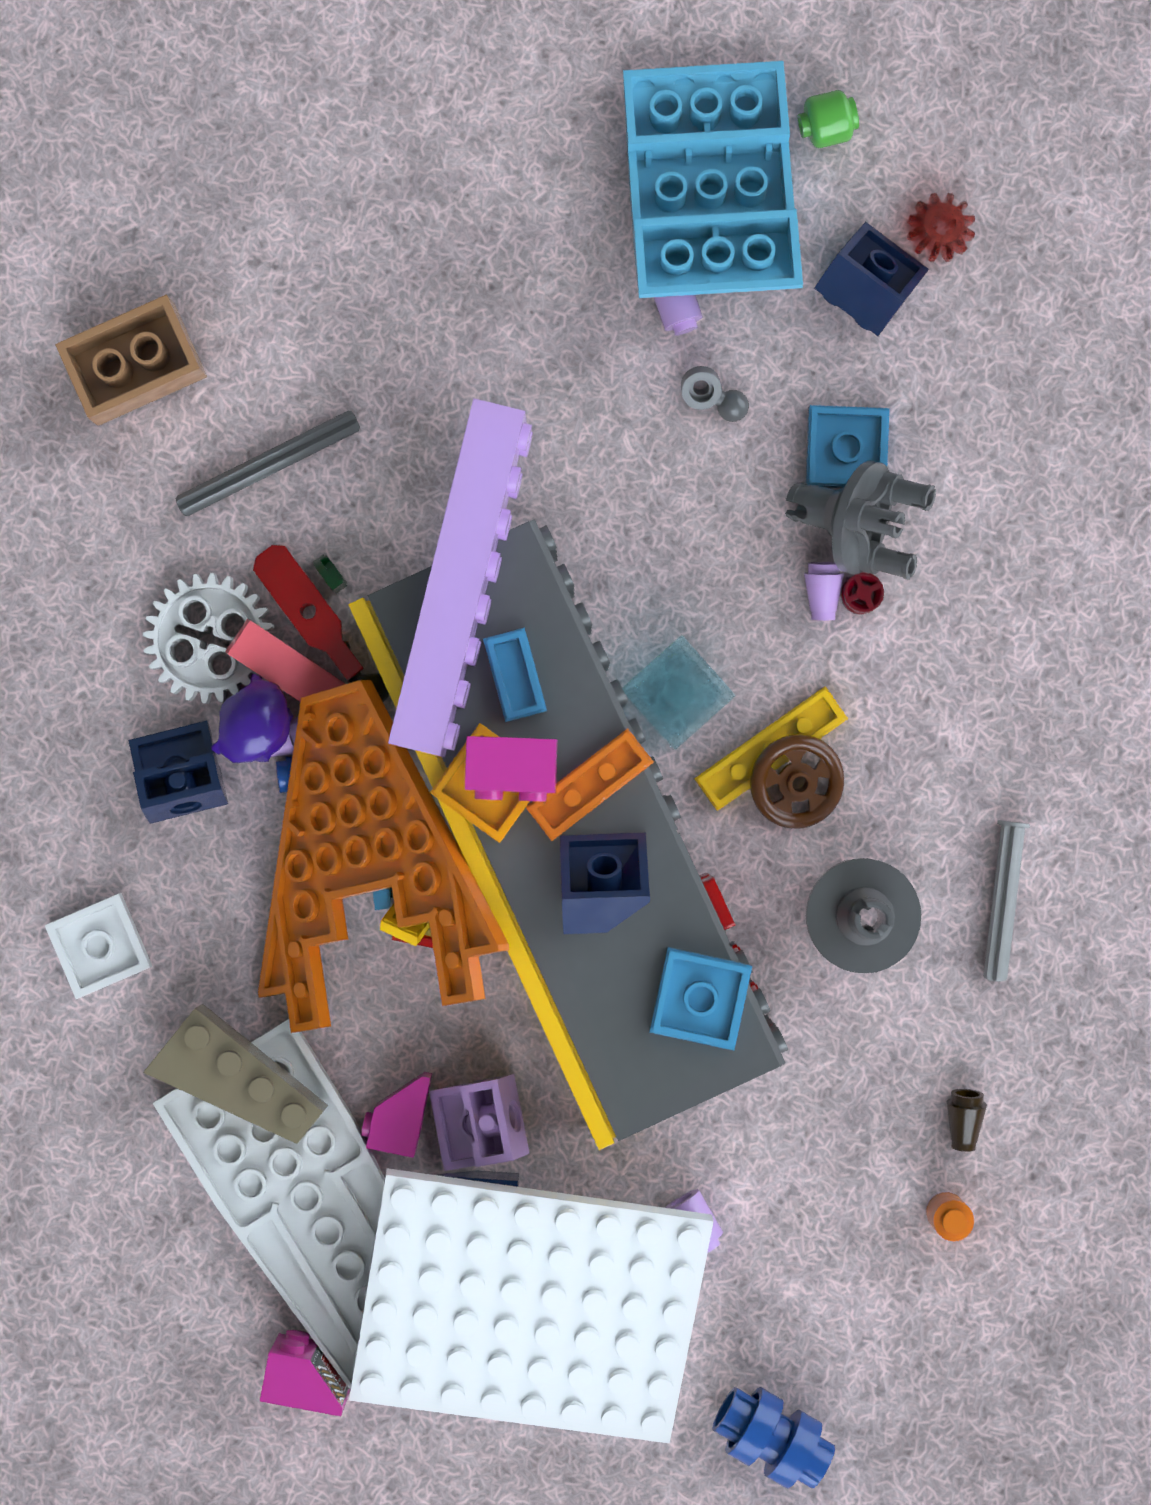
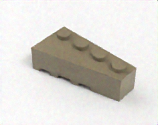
[143,1004,328,1144]

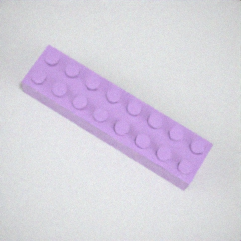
[388,398,533,757]

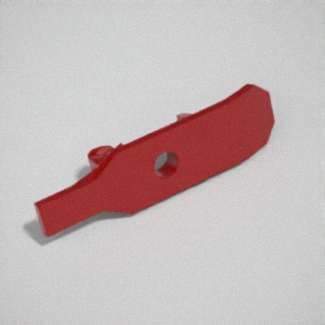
[253,545,364,680]

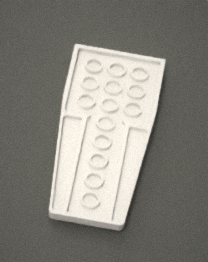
[153,1019,385,1389]

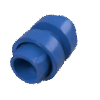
[712,1387,835,1489]

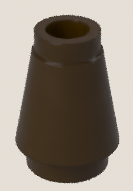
[946,1089,987,1152]

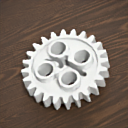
[143,573,275,704]

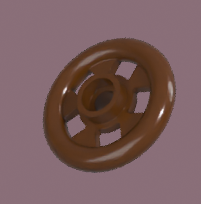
[750,734,844,829]

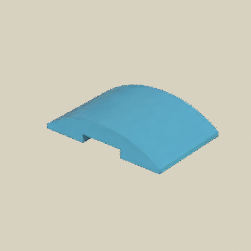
[623,61,803,298]

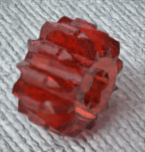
[907,193,975,262]

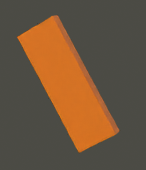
[526,728,654,841]

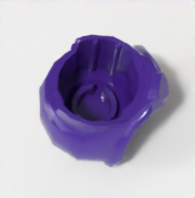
[211,674,294,763]

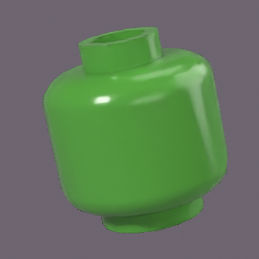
[797,90,859,148]

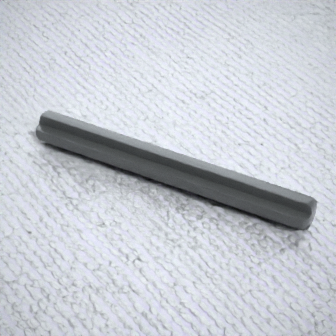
[175,411,360,516]

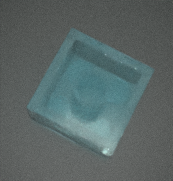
[622,635,736,751]

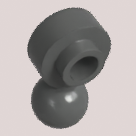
[681,366,749,422]

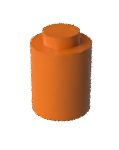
[926,1192,974,1241]

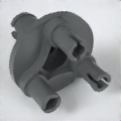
[785,460,936,580]
[806,858,921,973]

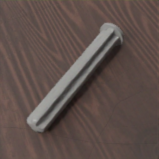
[983,820,1030,982]

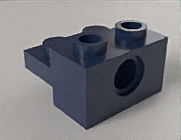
[128,720,228,824]

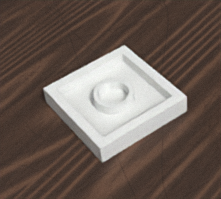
[45,893,153,999]

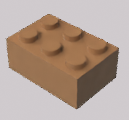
[55,294,207,426]

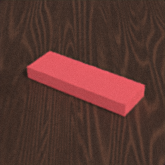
[225,618,345,702]

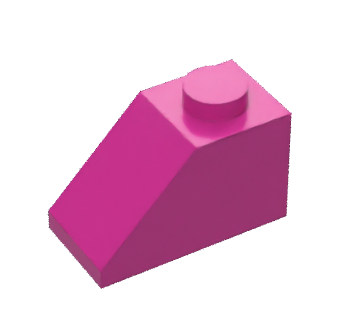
[361,1072,433,1158]

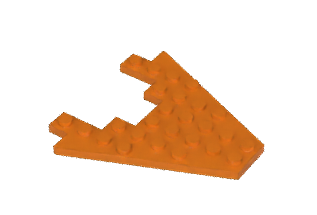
[258,680,509,1033]

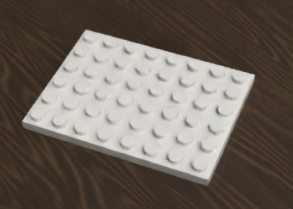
[349,1168,714,1443]

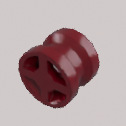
[841,572,884,615]

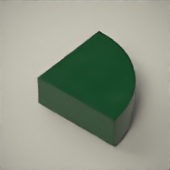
[312,554,347,594]

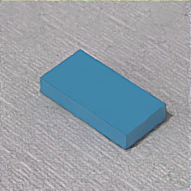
[483,628,547,722]

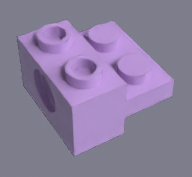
[429,1074,530,1171]

